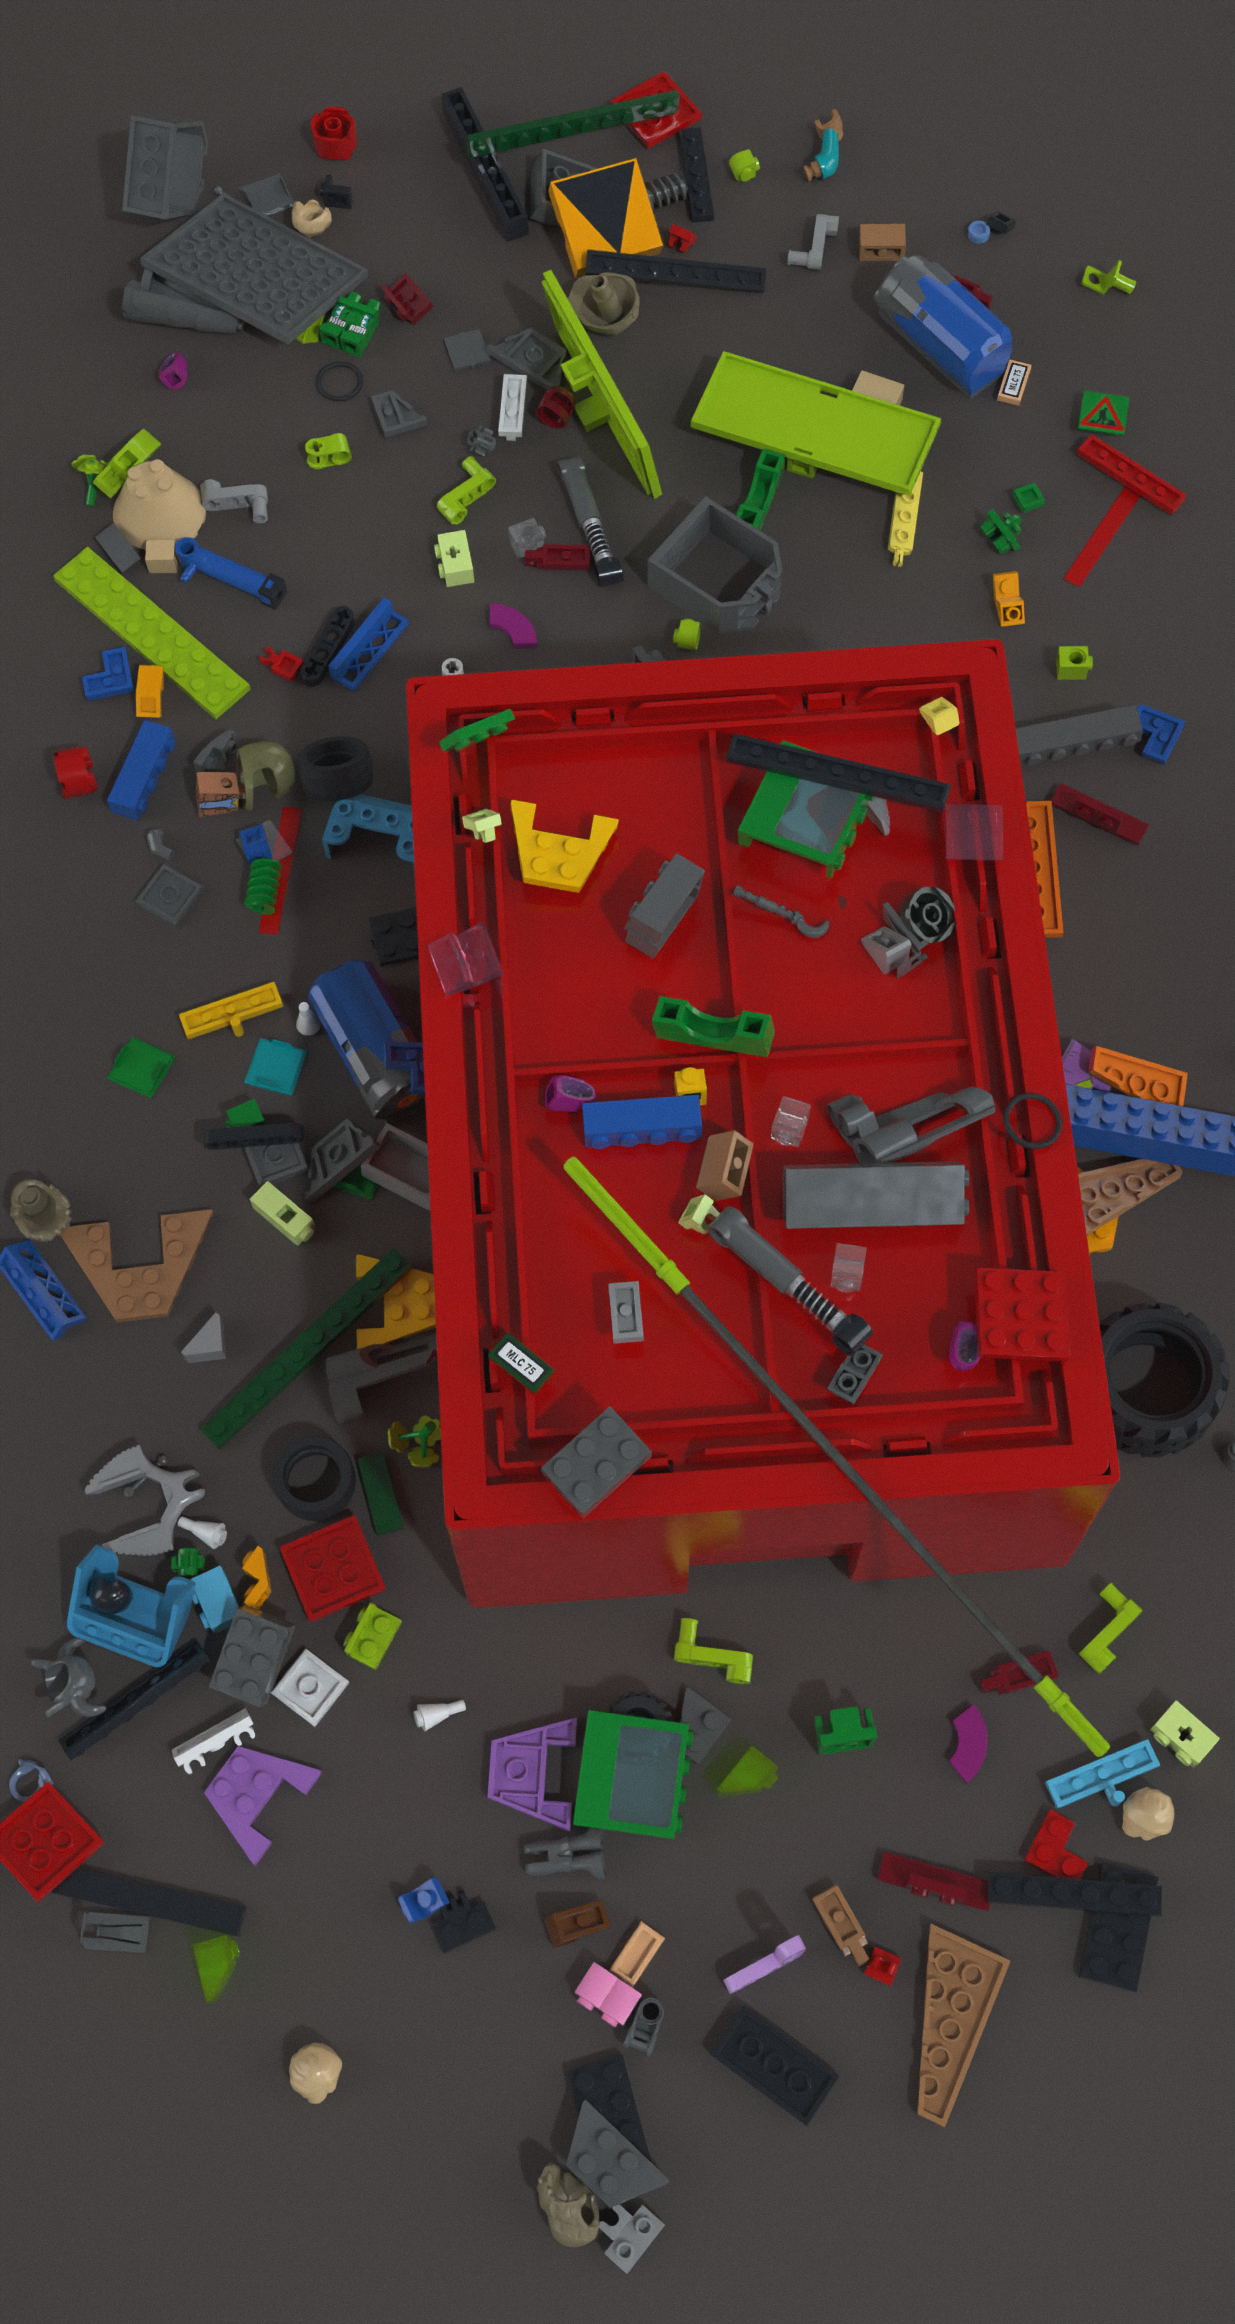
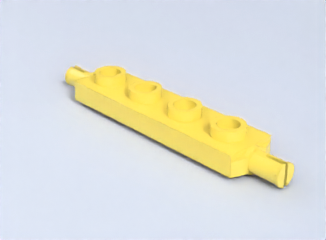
[887,471,923,567]

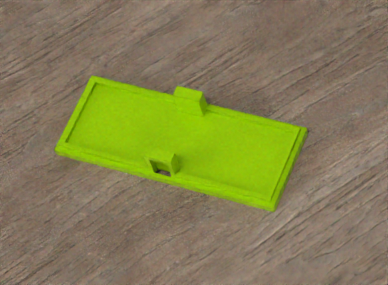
[541,270,663,499]
[691,351,941,496]

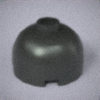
[898,887,955,944]

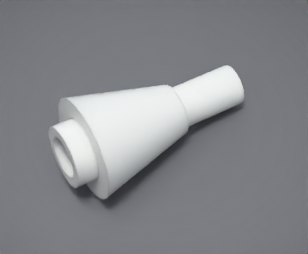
[296,1002,321,1035]
[178,1516,227,1549]
[413,1700,466,1731]

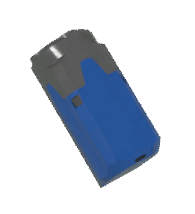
[874,255,1012,400]
[308,959,426,1125]

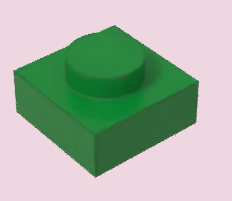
[1013,482,1045,514]

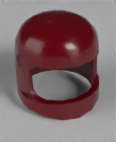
[536,386,575,429]

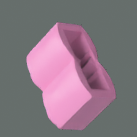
[575,1962,643,2028]

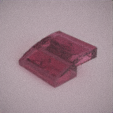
[945,804,1003,861]
[428,922,504,995]

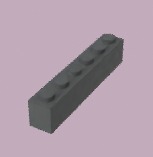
[1016,705,1143,765]

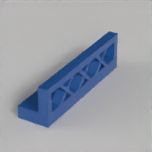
[328,597,409,692]
[0,1240,87,1341]

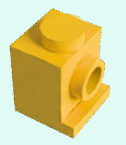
[674,1067,707,1106]

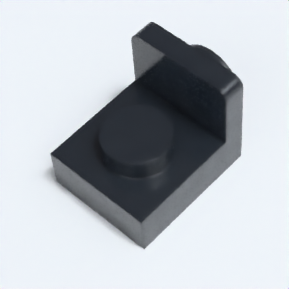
[320,175,353,209]

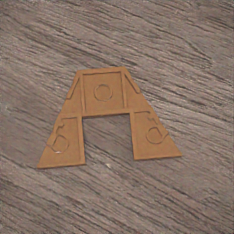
[61,1209,214,1323]

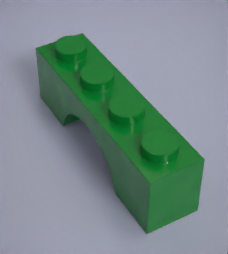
[736,448,785,531]
[652,996,775,1057]

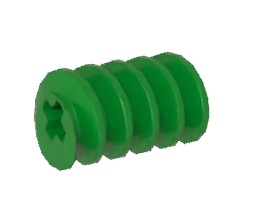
[244,859,282,915]

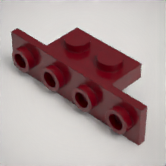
[1051,783,1149,845]
[877,1852,990,1912]

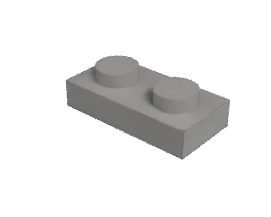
[609,1281,644,1344]

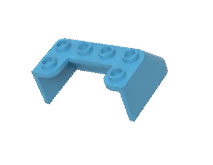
[322,794,415,872]
[67,1545,196,1667]

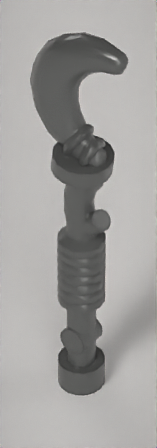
[732,885,830,938]

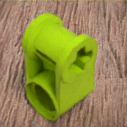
[305,433,352,470]

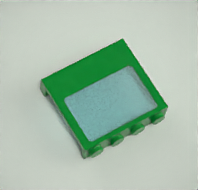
[738,740,875,878]
[573,1709,694,1839]

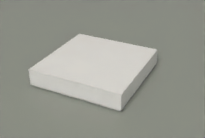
[271,1648,349,1727]

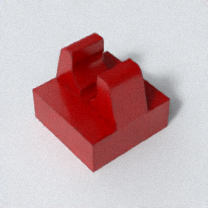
[669,223,697,253]
[864,1947,902,1987]

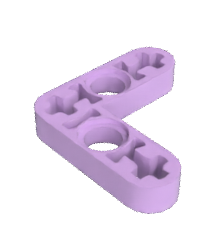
[723,1935,806,1994]

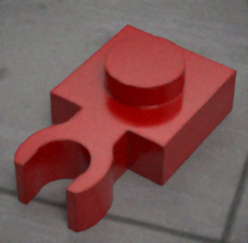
[259,647,304,683]

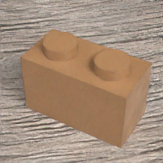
[859,223,906,261]
[696,1130,754,1201]

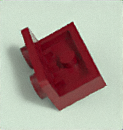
[381,273,434,325]

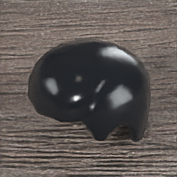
[90,1577,133,1614]

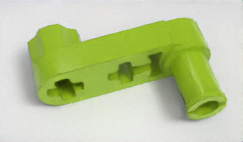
[437,456,496,525]
[1079,1582,1143,1674]
[674,1618,753,1684]

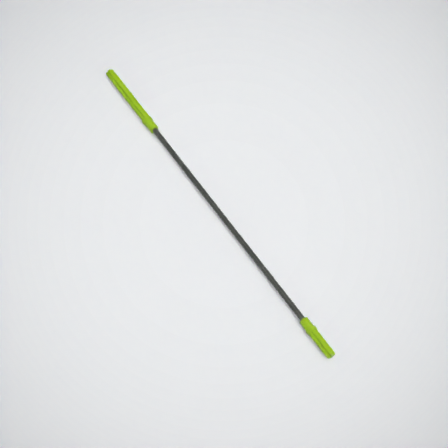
[563,1156,1110,1757]

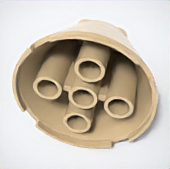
[113,459,206,552]

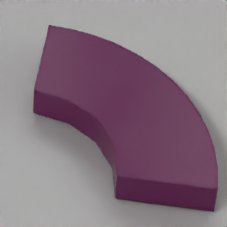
[490,603,537,648]
[949,1704,987,1784]

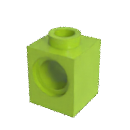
[1056,646,1093,680]

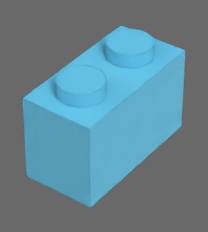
[190,1566,239,1634]

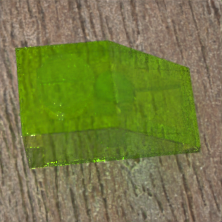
[716,1746,779,1797]
[193,1935,240,2005]

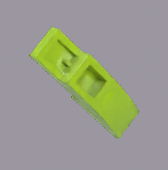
[93,428,161,498]

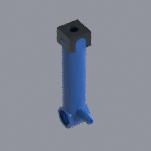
[175,537,287,610]

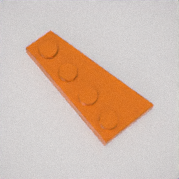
[1088,1046,1188,1106]

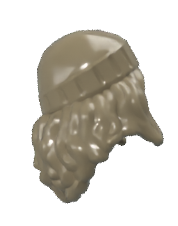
[10,1178,72,1242]
[537,2162,600,2247]

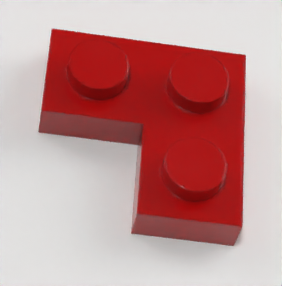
[1024,1809,1088,1879]

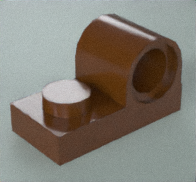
[545,1899,611,1948]

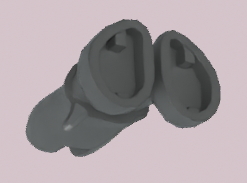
[524,1827,606,1879]

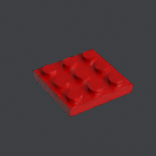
[611,71,702,149]
[974,1268,1070,1362]
[279,1515,386,1623]
[0,1782,104,1903]

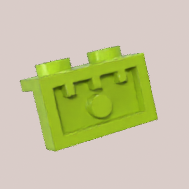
[343,1602,402,1671]

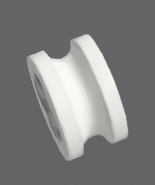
[442,658,464,675]

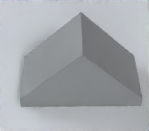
[861,926,911,975]
[181,1312,226,1363]

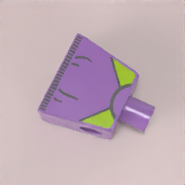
[1062,1039,1112,1092]

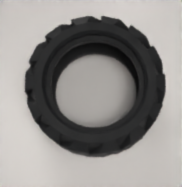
[1099,1302,1230,1457]

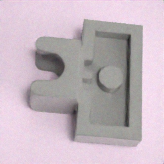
[599,2205,665,2274]

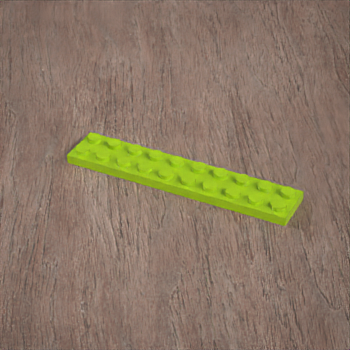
[53,546,251,720]

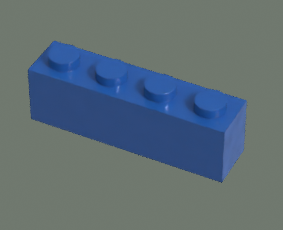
[107,720,176,821]
[582,1095,702,1149]

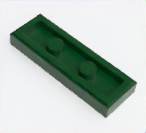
[357,1451,404,1536]

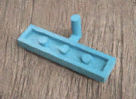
[1045,1739,1160,1809]

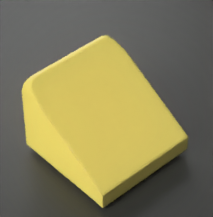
[919,697,959,735]

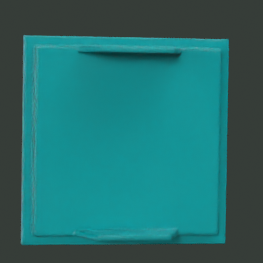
[244,1038,308,1096]

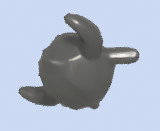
[31,1637,106,1717]

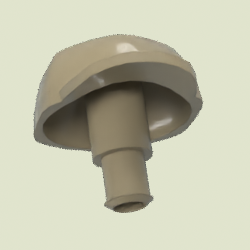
[568,272,640,336]

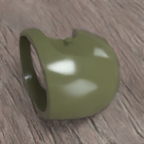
[237,741,296,811]

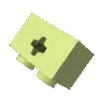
[434,530,474,587]
[1150,1700,1220,1768]

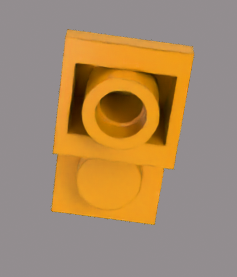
[993,571,1025,627]
[136,665,164,718]
[242,1546,272,1610]

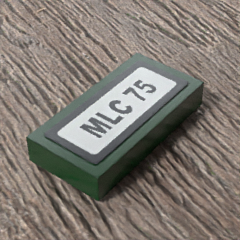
[488,1333,554,1395]

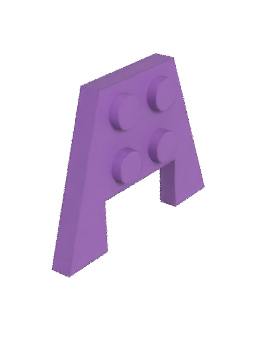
[487,1717,577,1832]
[204,1746,323,1866]

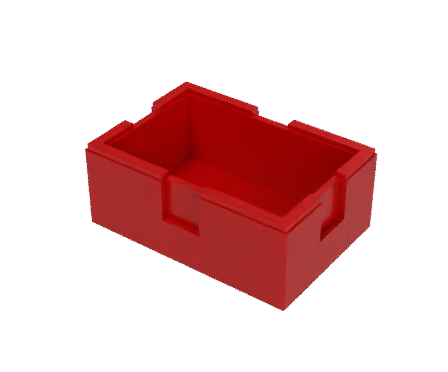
[406,639,1120,1608]

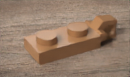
[812,1884,869,1967]

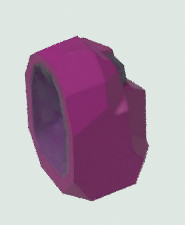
[159,351,188,390]
[544,1075,597,1112]
[949,1321,981,1371]

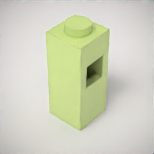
[250,1181,315,1246]

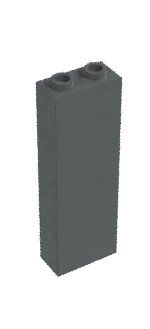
[783,1161,969,1229]

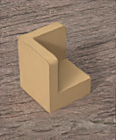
[145,539,178,573]

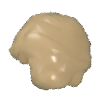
[292,199,332,238]
[1122,1787,1175,1841]
[289,2042,342,2104]

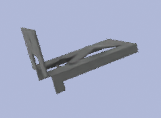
[883,902,928,979]
[80,1912,150,1954]

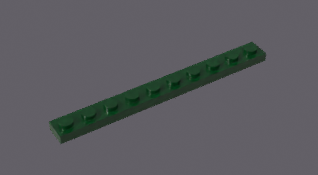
[467,90,680,158]
[200,1248,413,1450]

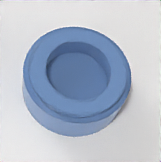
[967,221,990,244]

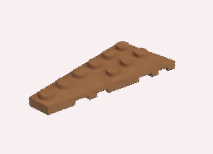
[1078,1159,1182,1235]
[917,1924,1011,2127]

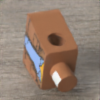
[196,772,246,817]

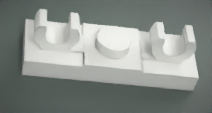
[498,374,527,441]
[172,1708,255,1774]

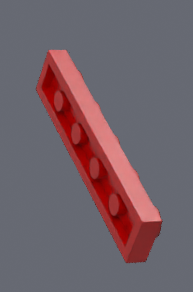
[1077,434,1187,516]

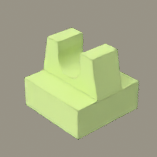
[462,809,501,843]
[678,1194,720,1234]

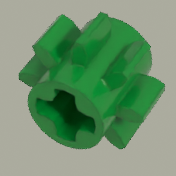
[171,1548,205,1580]

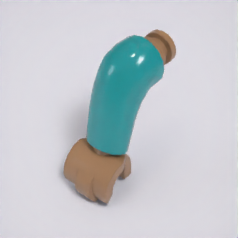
[803,109,843,182]

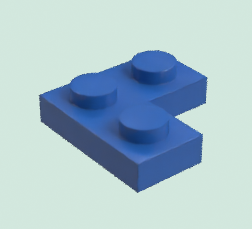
[82,647,135,702]
[1137,704,1185,766]
[384,1041,425,1095]

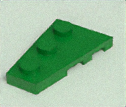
[439,709,515,752]

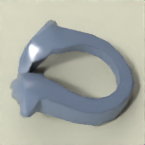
[9,1759,53,1802]

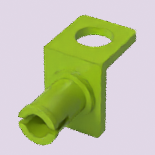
[1081,260,1136,295]

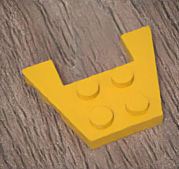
[510,800,619,893]
[356,1255,436,1349]

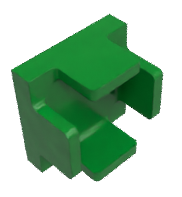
[814,1706,878,1756]

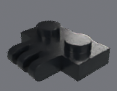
[432,1890,496,1954]

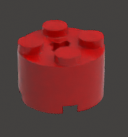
[311,106,357,161]
[53,746,98,800]

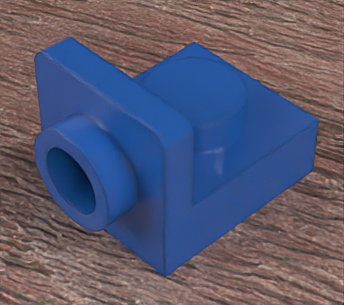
[239,824,273,865]
[398,1877,450,1923]

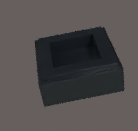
[986,211,1016,234]

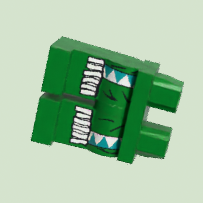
[319,291,381,358]

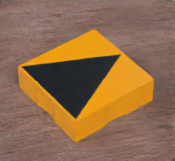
[548,158,663,278]

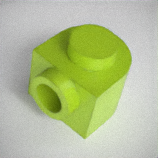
[729,149,760,182]
[673,619,700,651]

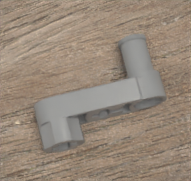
[787,214,839,270]
[200,479,268,523]

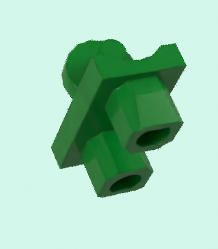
[980,508,1022,555]

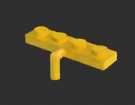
[179,982,283,1040]

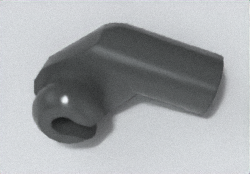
[146,828,175,861]

